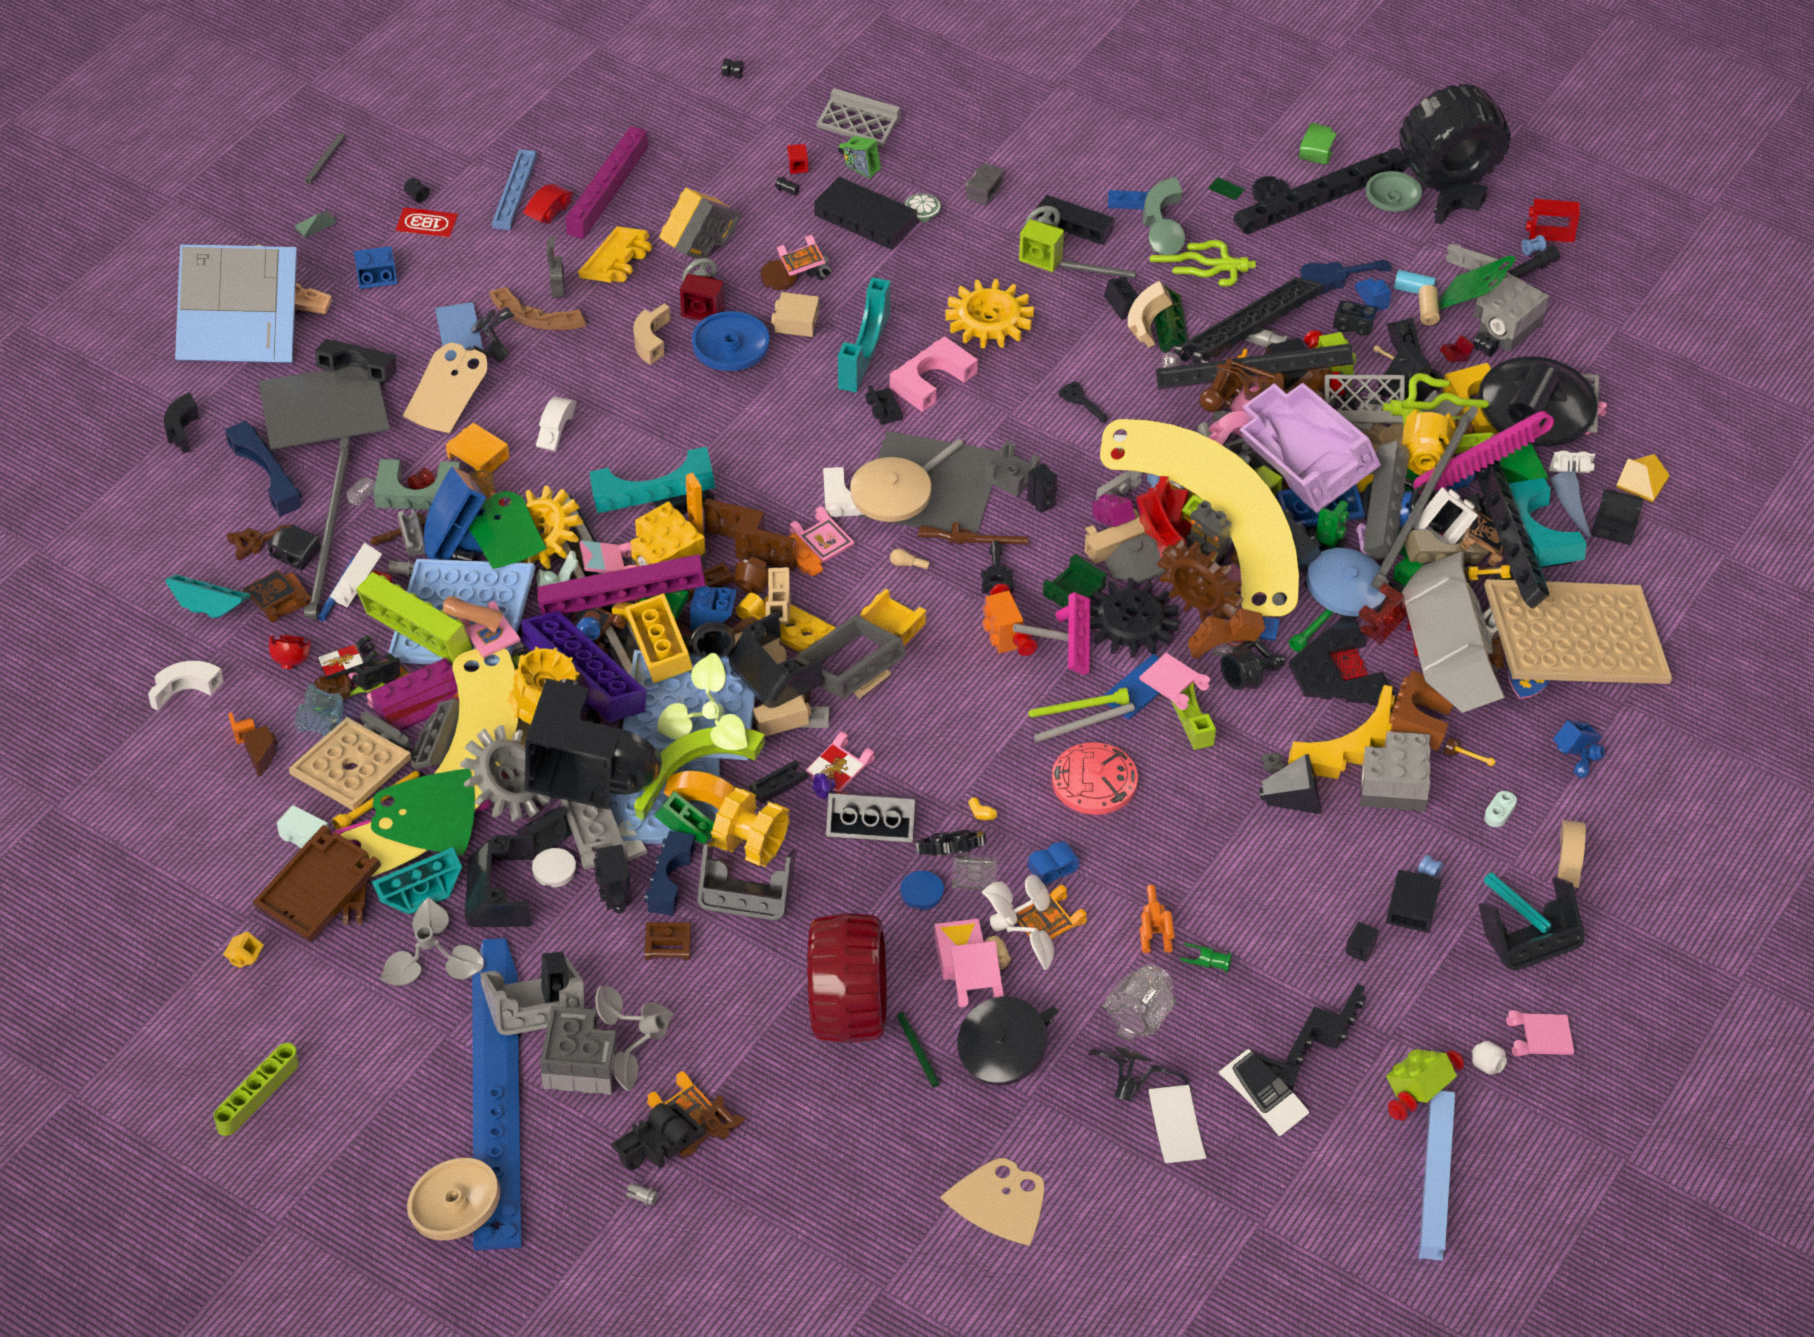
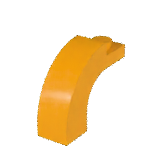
[663,771,734,810]

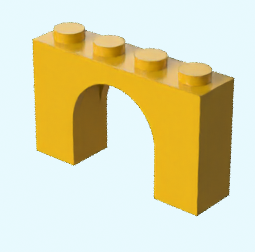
[1442,363,1500,435]

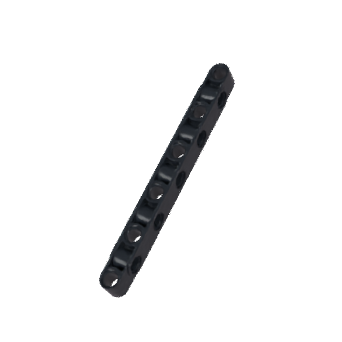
[1233,148,1409,234]
[1475,460,1550,609]

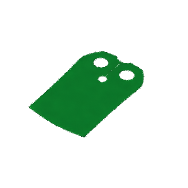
[1439,255,1516,310]
[468,491,547,569]

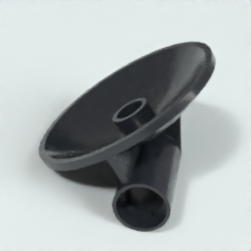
[1478,356,1597,447]

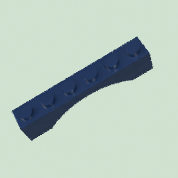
[224,421,302,517]

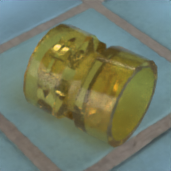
[470,470,496,508]

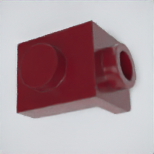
[1439,335,1475,363]

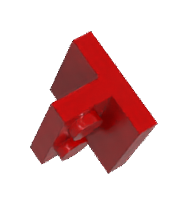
[1139,476,1189,527]

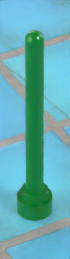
[1289,609,1334,652]

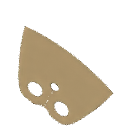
[940,1158,1044,1246]

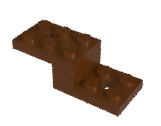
[704,498,796,571]

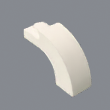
[536,396,577,452]

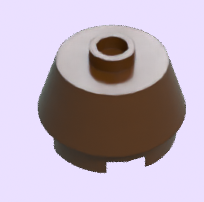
[734,556,769,594]

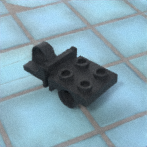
[611,1103,705,1170]

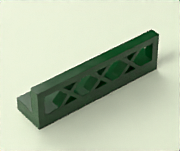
[1155,285,1188,353]

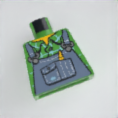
[838,136,881,178]

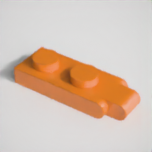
[789,533,823,577]

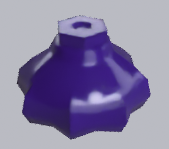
[812,773,836,798]

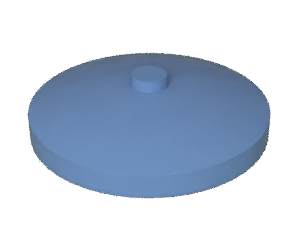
[1306,548,1388,616]

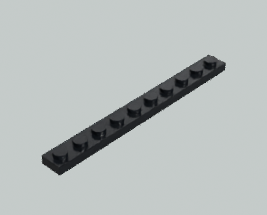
[1156,343,1354,390]

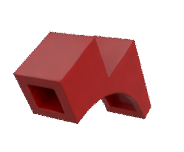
[1136,489,1187,558]

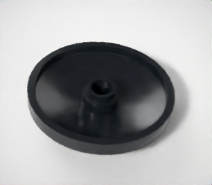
[957,996,1048,1086]

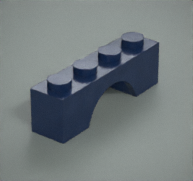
[644,830,695,916]

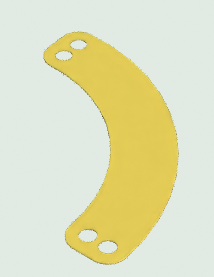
[1100,419,1299,616]
[341,648,518,877]

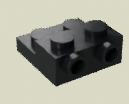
[1333,300,1378,336]

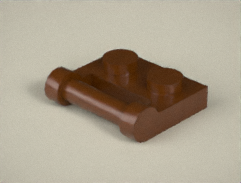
[645,922,691,960]

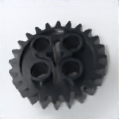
[915,830,987,856]

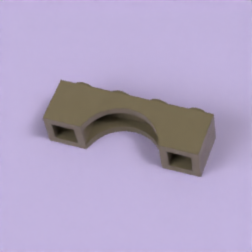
[1404,530,1489,564]

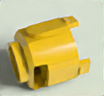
[1402,409,1456,475]

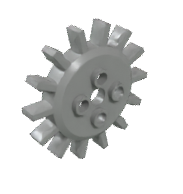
[460,725,551,822]

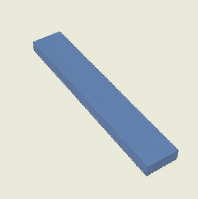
[492,149,537,230]

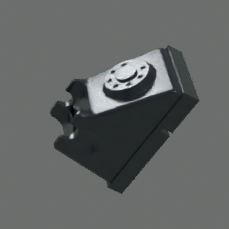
[1377,340,1431,402]

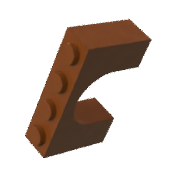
[1389,670,1453,751]

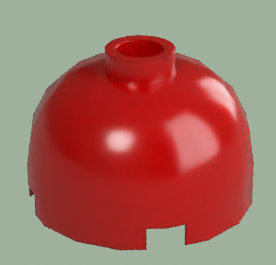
[268,635,311,669]

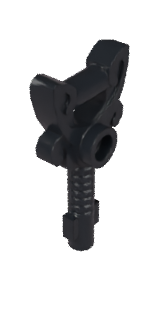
[981,541,1014,594]

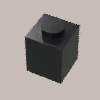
[1345,921,1379,962]

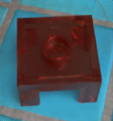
[1359,583,1407,645]

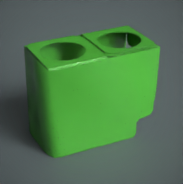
[1299,122,1336,165]

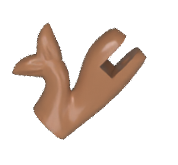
[443,596,503,633]

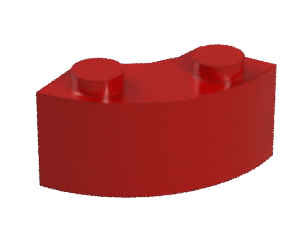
[523,184,573,224]

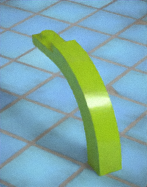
[634,727,765,820]

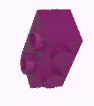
[1092,494,1136,527]

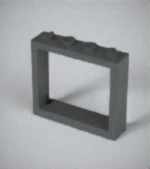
[792,615,907,699]

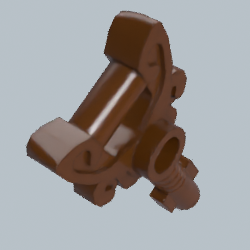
[226,524,291,560]
[678,1095,745,1159]

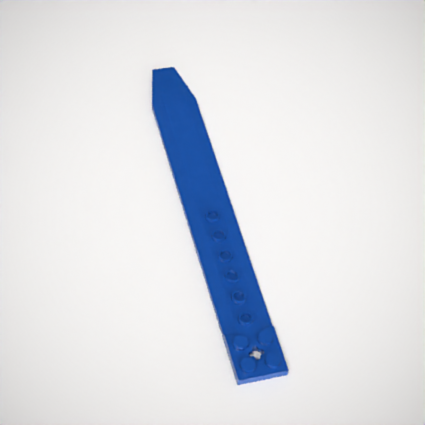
[472,938,522,1251]

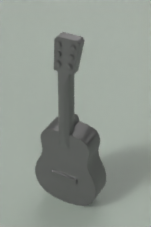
[546,236,565,298]

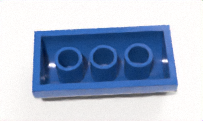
[1276,484,1365,528]

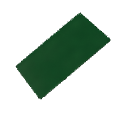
[1208,177,1245,200]

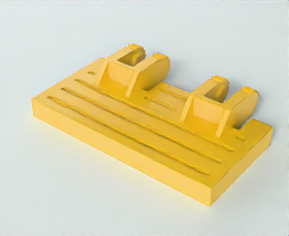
[578,227,653,283]

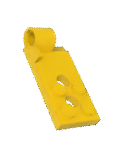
[736,593,836,653]

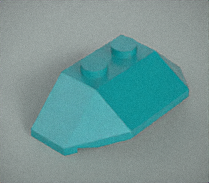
[166,574,250,618]
[372,847,462,915]

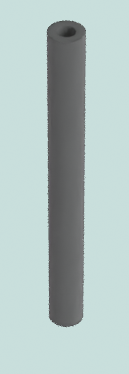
[304,133,345,184]
[1060,260,1136,279]

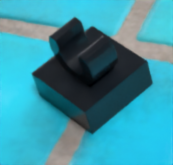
[806,255,832,281]

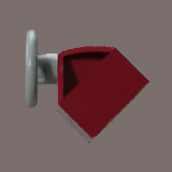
[680,258,725,321]

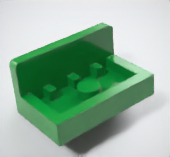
[1316,500,1350,547]

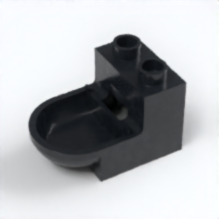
[525,679,662,810]

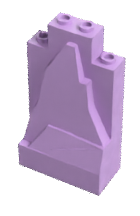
[1239,383,1381,513]

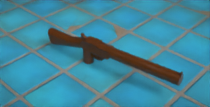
[918,522,1028,546]

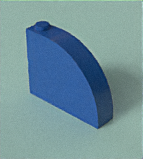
[423,466,486,560]

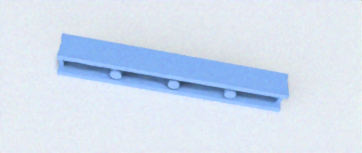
[1418,1091,1455,1261]

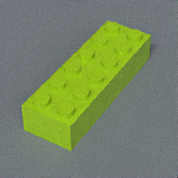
[356,572,473,664]

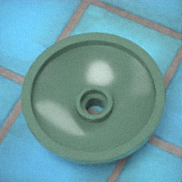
[1366,171,1422,212]

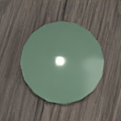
[1148,219,1185,255]

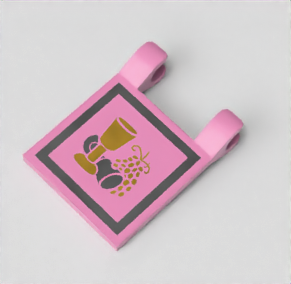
[790,506,854,563]

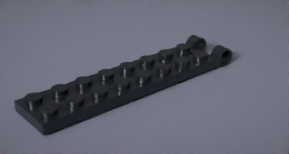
[1173,277,1324,364]

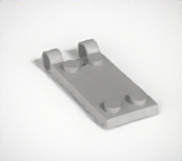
[560,799,628,870]

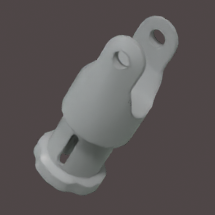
[1245,328,1290,348]

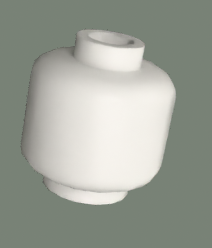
[1472,1041,1507,1075]

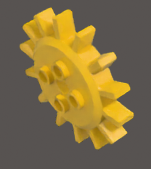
[945,279,1034,348]
[500,486,583,569]

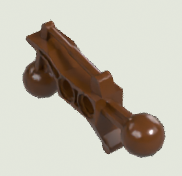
[1199,358,1325,412]

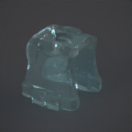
[295,684,344,736]

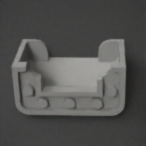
[480,957,584,1035]

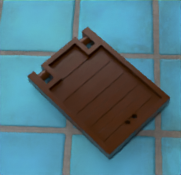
[252,825,381,943]

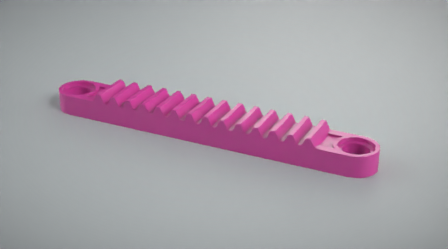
[1413,411,1554,495]

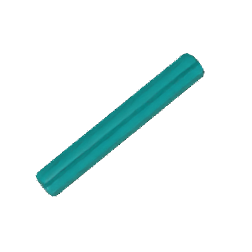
[1484,872,1552,933]

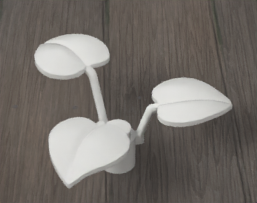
[982,875,1054,970]

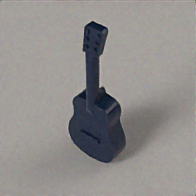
[1300,260,1392,295]

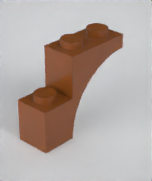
[1188,608,1265,659]

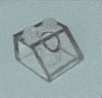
[952,853,998,890]

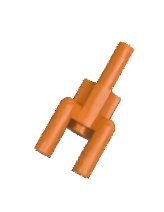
[1139,885,1175,953]

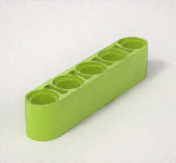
[213,1043,299,1136]

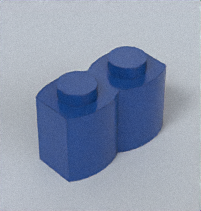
[1027,841,1079,885]

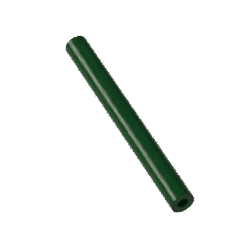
[897,1012,940,1088]

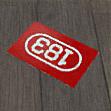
[395,207,458,238]

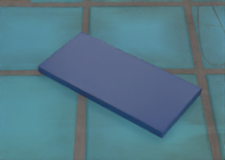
[1103,654,1161,720]

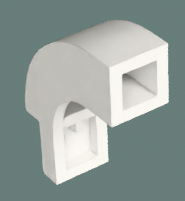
[148,661,224,710]

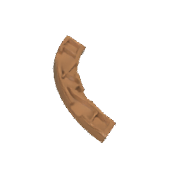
[489,287,586,330]

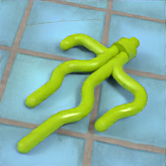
[1149,240,1256,287]
[1383,373,1489,428]

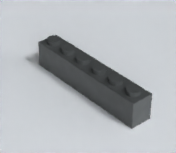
[1363,441,1409,560]

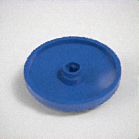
[692,311,769,371]

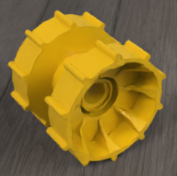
[508,647,579,725]
[711,787,790,867]

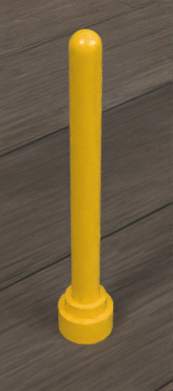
[332,771,420,830]

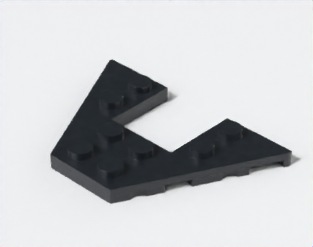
[1288,615,1397,705]

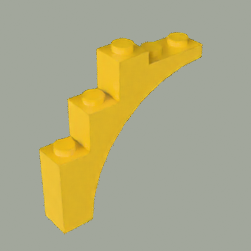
[1288,685,1395,779]

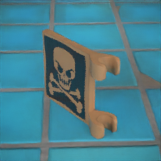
[1461,509,1503,567]

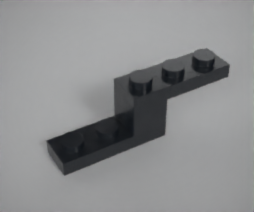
[1287,984,1367,1066]

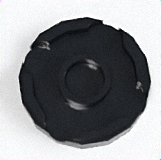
[1252,176,1289,202]

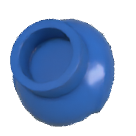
[576,617,601,641]

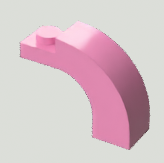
[1208,411,1250,445]

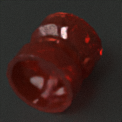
[407,468,435,490]

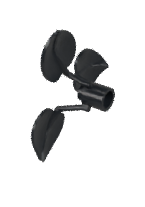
[451,307,514,376]
[1088,1046,1189,1102]

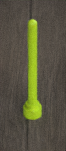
[1028,687,1129,718]

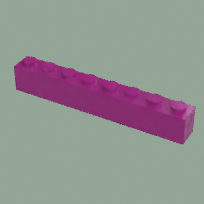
[565,126,648,239]
[537,554,706,615]

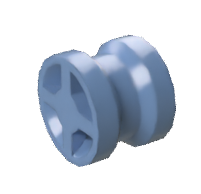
[1417,854,1444,878]

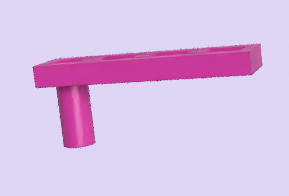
[1056,592,1090,675]

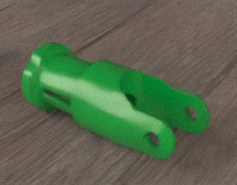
[1179,943,1232,973]

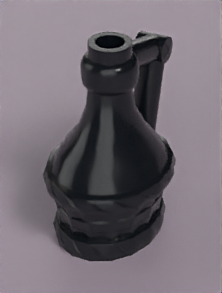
[682,622,736,659]
[1220,637,1285,690]

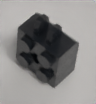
[593,844,632,914]

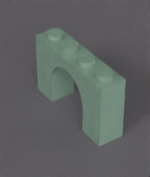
[373,459,461,510]

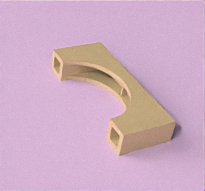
[726,632,811,736]

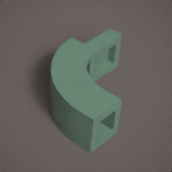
[1142,177,1183,228]

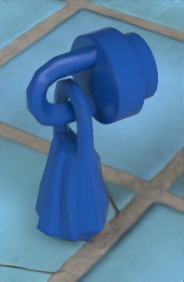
[1573,743,1605,778]

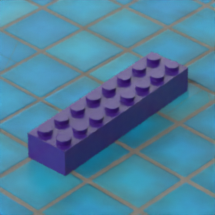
[521,611,647,722]

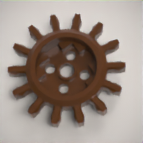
[1157,539,1244,621]

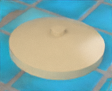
[851,457,931,522]
[407,1158,500,1240]

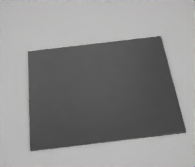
[258,366,390,449]
[859,431,1001,535]

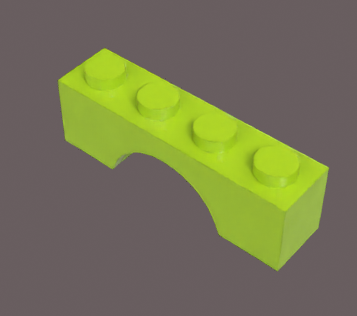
[1171,682,1216,750]

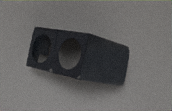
[268,525,321,571]

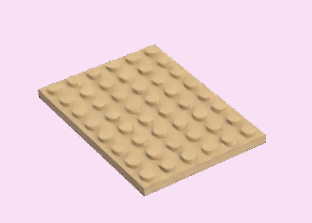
[1484,579,1672,684]

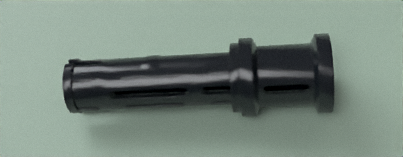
[1507,245,1560,279]

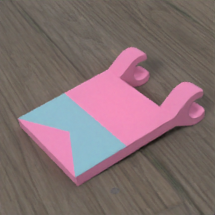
[579,540,638,573]

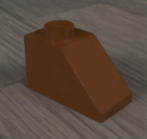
[242,725,278,777]

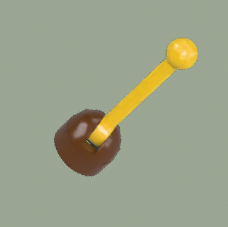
[1444,737,1495,766]

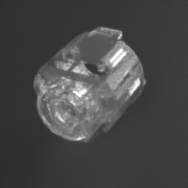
[1102,964,1176,1042]

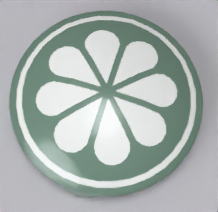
[904,193,941,223]

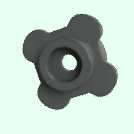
[1261,753,1284,773]

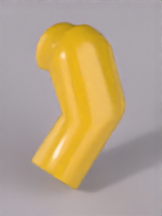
[968,797,997,821]

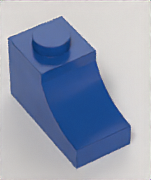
[1355,278,1391,311]
[1552,720,1602,755]

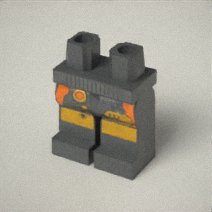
[1186,500,1232,562]

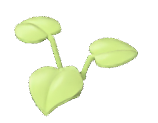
[657,653,748,750]

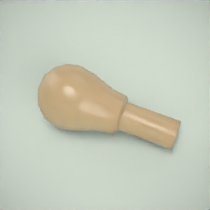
[890,548,929,569]

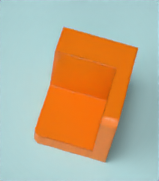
[228,712,255,744]

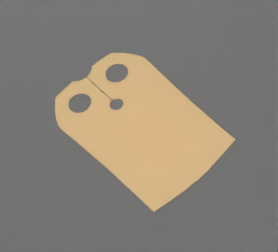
[403,342,487,433]

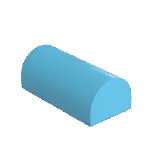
[1394,270,1436,294]

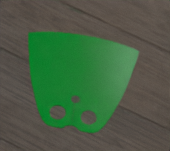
[371,769,475,855]

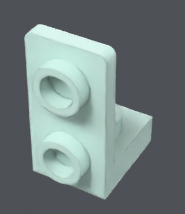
[536,550,578,586]

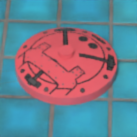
[1052,742,1138,815]

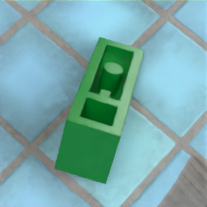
[654,791,715,847]

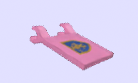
[457,601,520,658]

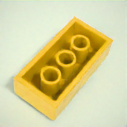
[625,594,693,684]

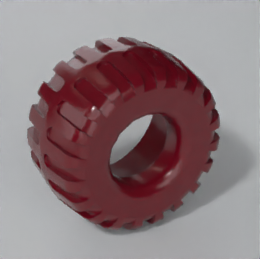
[807,913,887,1043]

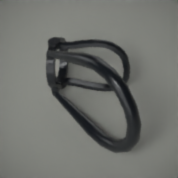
[1361,478,1459,533]

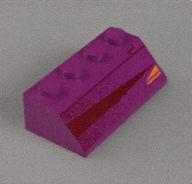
[370,658,459,731]

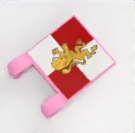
[806,731,875,791]

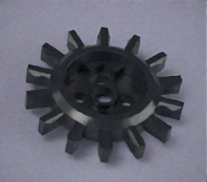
[1090,578,1179,658]

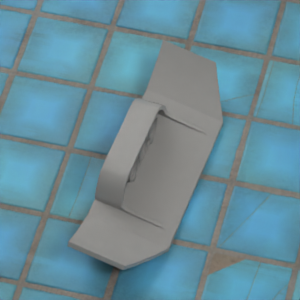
[1402,551,1505,713]

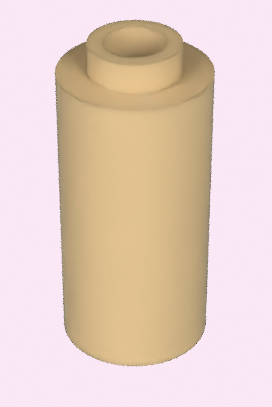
[1418,285,1440,325]

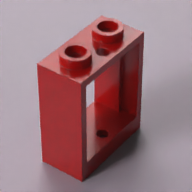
[1526,199,1580,242]

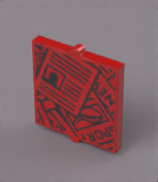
[1330,649,1367,681]

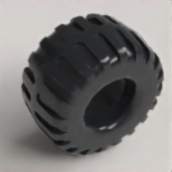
[1399,84,1511,192]

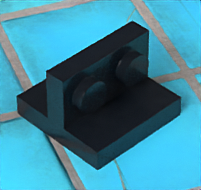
[515,806,573,856]

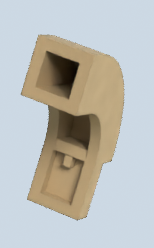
[1128,280,1173,348]
[633,303,671,365]
[766,568,791,624]
[1557,819,1586,888]

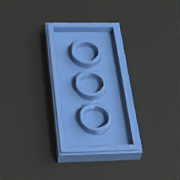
[435,302,483,362]

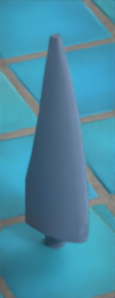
[1550,468,1591,538]

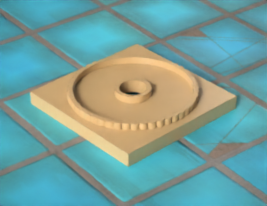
[289,717,411,811]

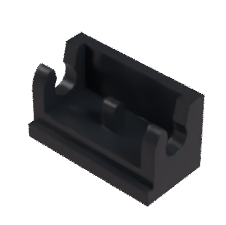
[1104,277,1139,320]
[352,653,400,691]

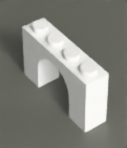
[823,467,864,517]

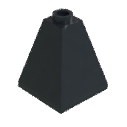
[1259,754,1321,814]

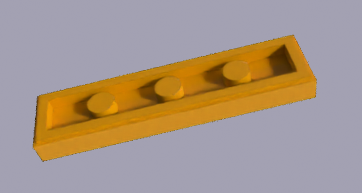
[686,473,704,536]

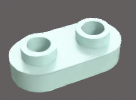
[1484,791,1517,827]

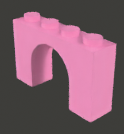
[890,336,978,412]

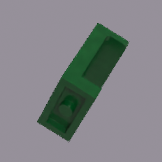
[1043,554,1107,608]

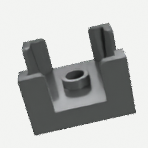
[984,440,1041,497]

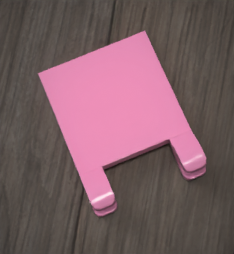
[1140,653,1210,710]
[951,941,1004,1007]
[1506,1010,1574,1056]

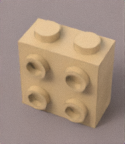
[771,292,819,337]

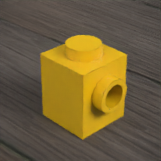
[223,931,264,968]

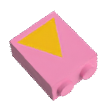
[934,918,984,980]

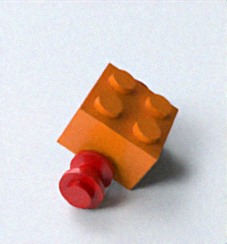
[982,584,1038,656]

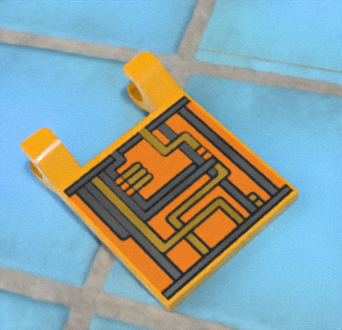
[1015,885,1087,940]
[647,1071,721,1126]

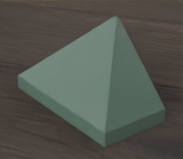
[295,210,337,238]

